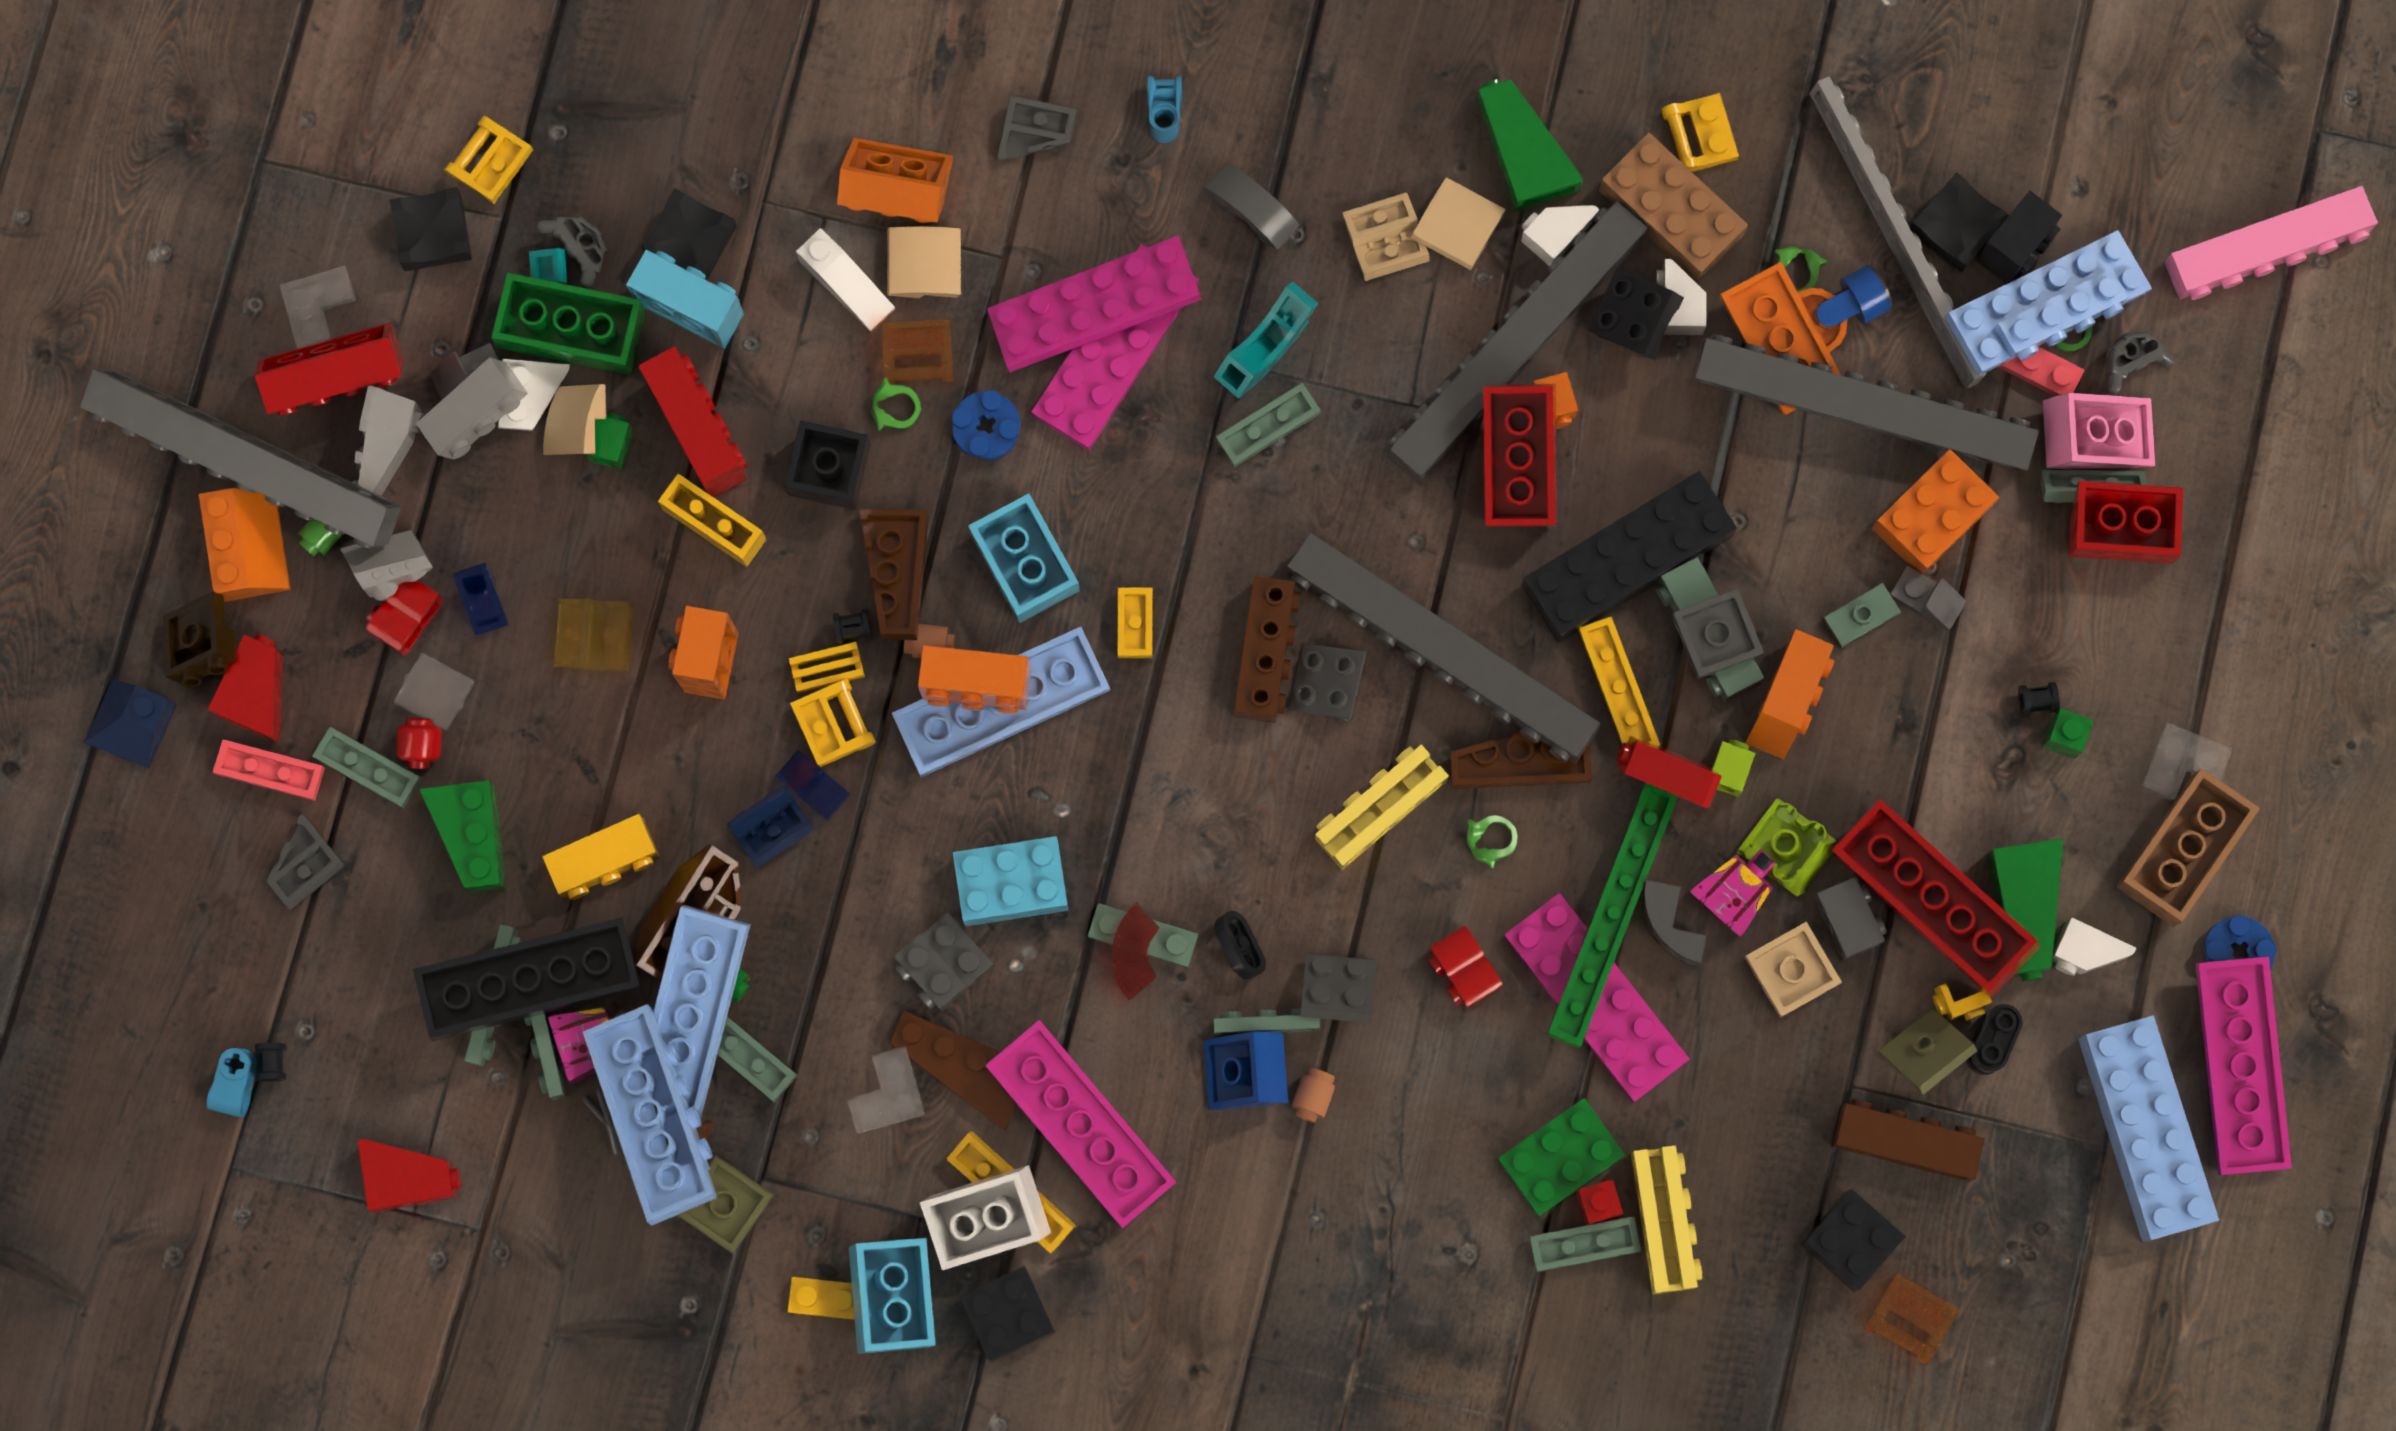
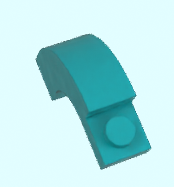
[1213,282,1319,399]

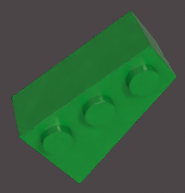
[420,780,506,894]

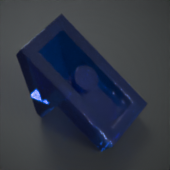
[453,563,508,636]
[775,750,851,821]

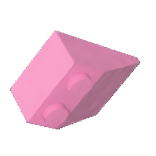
[2043,393,2155,470]

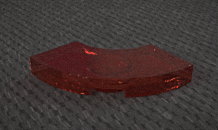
[1112,902,1160,1000]

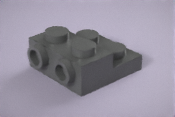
[894,912,994,1012]

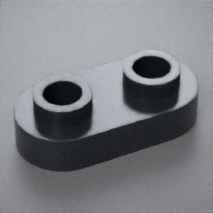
[1214,911,1266,980]

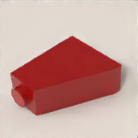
[208,634,282,743]
[1617,736,1722,809]
[358,1139,462,1213]

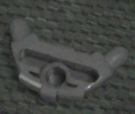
[536,216,608,289]
[2106,332,2175,394]

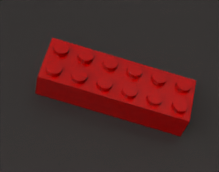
[1832,799,2040,998]

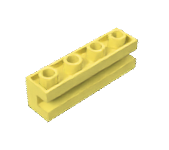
[1315,744,1449,870]
[1631,1145,1702,1295]

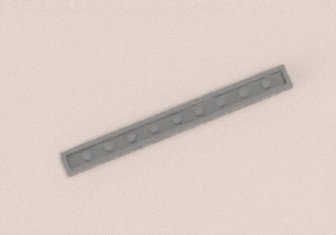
[1809,76,1986,390]

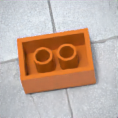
[1872,449,2000,574]
[668,606,739,700]
[918,645,1031,714]

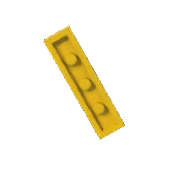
[1578,616,1660,747]
[946,1131,1076,1254]

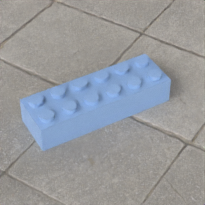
[2078,1015,2219,1242]

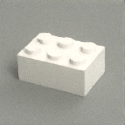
[920,1165,1051,1270]

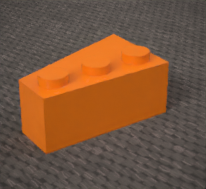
[1745,629,1835,760]

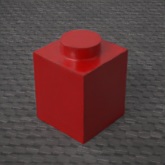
[1575,1179,1623,1226]

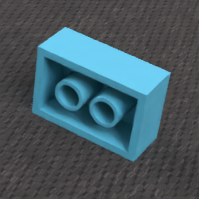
[626,250,744,349]
[968,494,1080,623]
[953,836,1069,927]
[849,1238,936,1354]

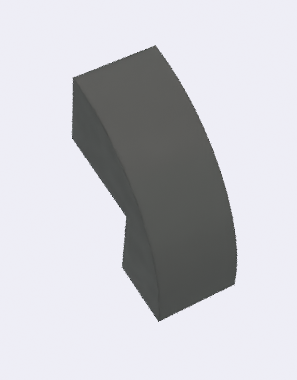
[1204,162,1300,250]
[1642,880,1707,967]

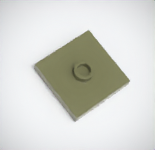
[1878,1008,1977,1095]
[677,1155,774,1254]

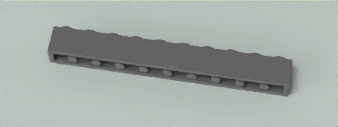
[1389,201,1648,484]
[1691,334,2039,472]
[80,368,402,549]
[1287,533,1600,764]

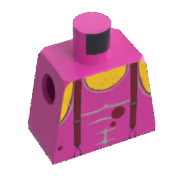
[1690,849,1776,937]
[548,1008,611,1084]

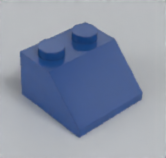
[1204,1031,1288,1110]

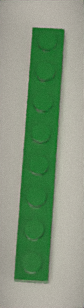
[1546,782,1678,1049]

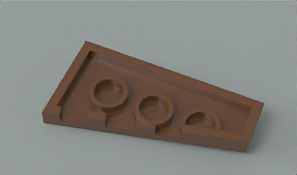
[859,509,929,640]
[1450,713,1592,789]
[890,1011,1017,1131]

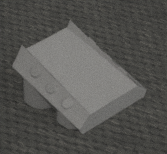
[340,530,433,600]

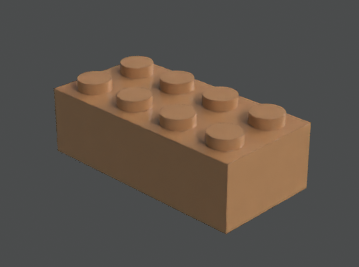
[1599,132,1748,283]
[2115,768,2260,927]

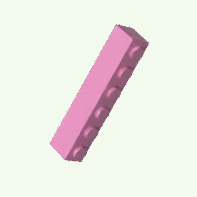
[2164,186,2378,300]

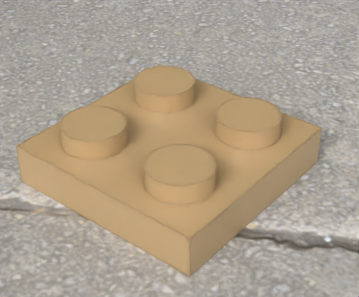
[1744,922,1842,1018]

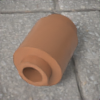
[904,624,955,659]
[1291,1068,1335,1123]

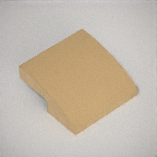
[1411,177,1506,270]
[1342,192,1430,281]
[887,227,961,298]
[543,384,606,455]

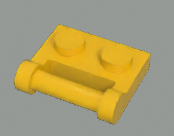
[1661,93,1739,172]
[444,116,533,204]
[790,679,876,768]

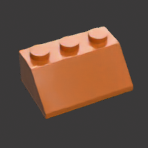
[837,138,953,223]
[199,488,291,602]

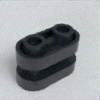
[1967,1004,2022,1075]

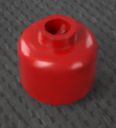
[396,718,442,769]

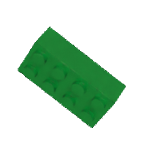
[491,273,646,375]

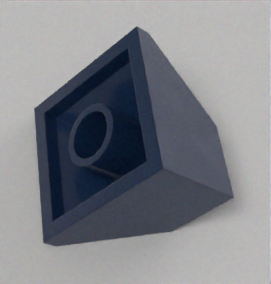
[84,679,177,769]

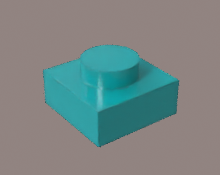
[529,248,567,284]

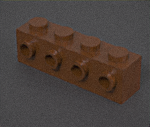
[1234,576,1301,723]

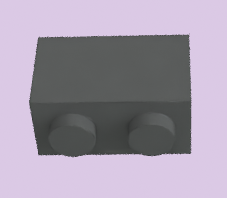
[1813,877,1886,961]

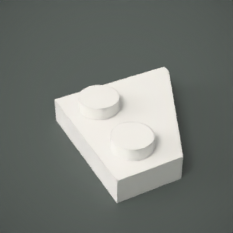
[498,359,569,431]

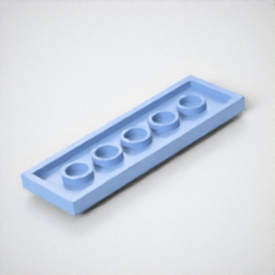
[892,627,1110,777]
[653,905,751,1128]

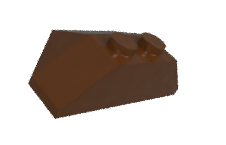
[634,844,742,981]

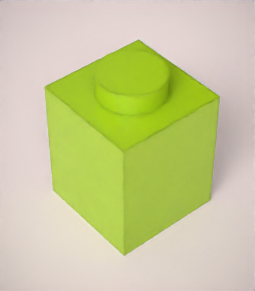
[1711,740,1756,797]

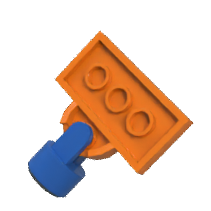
[1719,262,1892,416]

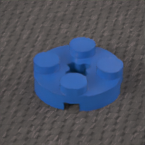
[952,390,1021,461]
[2203,915,2277,969]

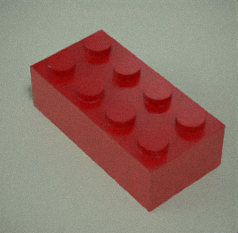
[254,322,404,416]
[638,346,748,497]
[1483,384,1557,526]

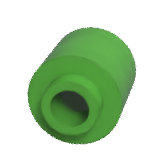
[298,519,343,557]

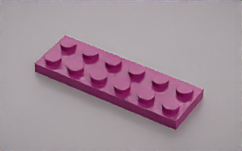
[987,235,1202,372]
[1031,244,1199,451]
[1503,893,1690,1103]
[2195,956,2292,1175]
[985,1020,1176,1228]

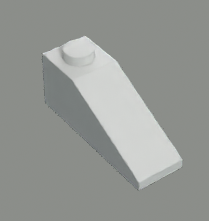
[796,228,895,332]

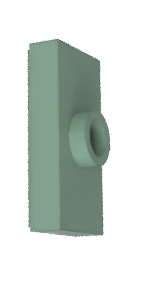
[1823,583,1901,649]

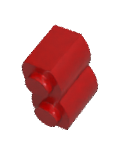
[366,580,444,656]
[1427,925,1503,1010]

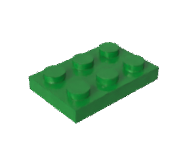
[1498,1098,1626,1217]

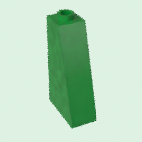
[1477,79,1583,211]
[1987,838,2063,982]

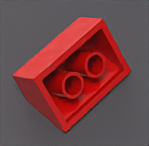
[2069,481,2183,564]

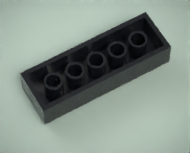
[1521,470,1737,643]
[413,917,640,1042]

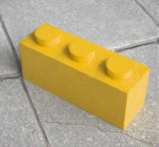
[658,474,767,567]
[542,814,660,900]

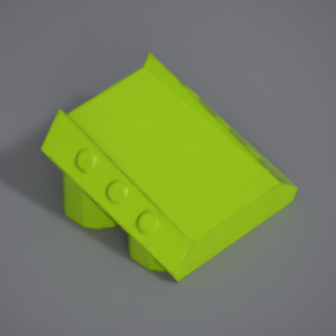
[1737,798,1838,896]

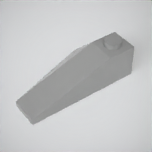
[352,386,424,496]

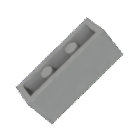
[416,357,528,459]

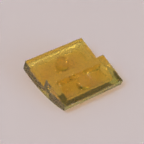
[554,599,634,672]

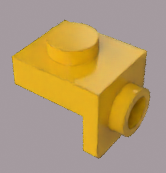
[1933,983,1992,1021]

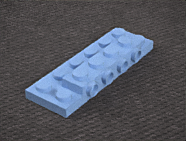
[1944,230,2152,376]
[583,1004,717,1226]

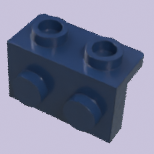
[727,785,815,868]

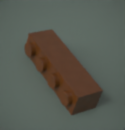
[1832,1099,1985,1182]

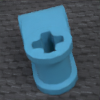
[1147,76,1182,144]
[207,1048,258,1118]

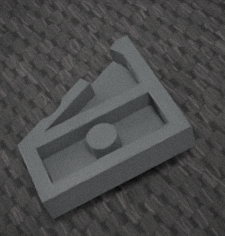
[997,95,1078,162]
[266,814,345,910]

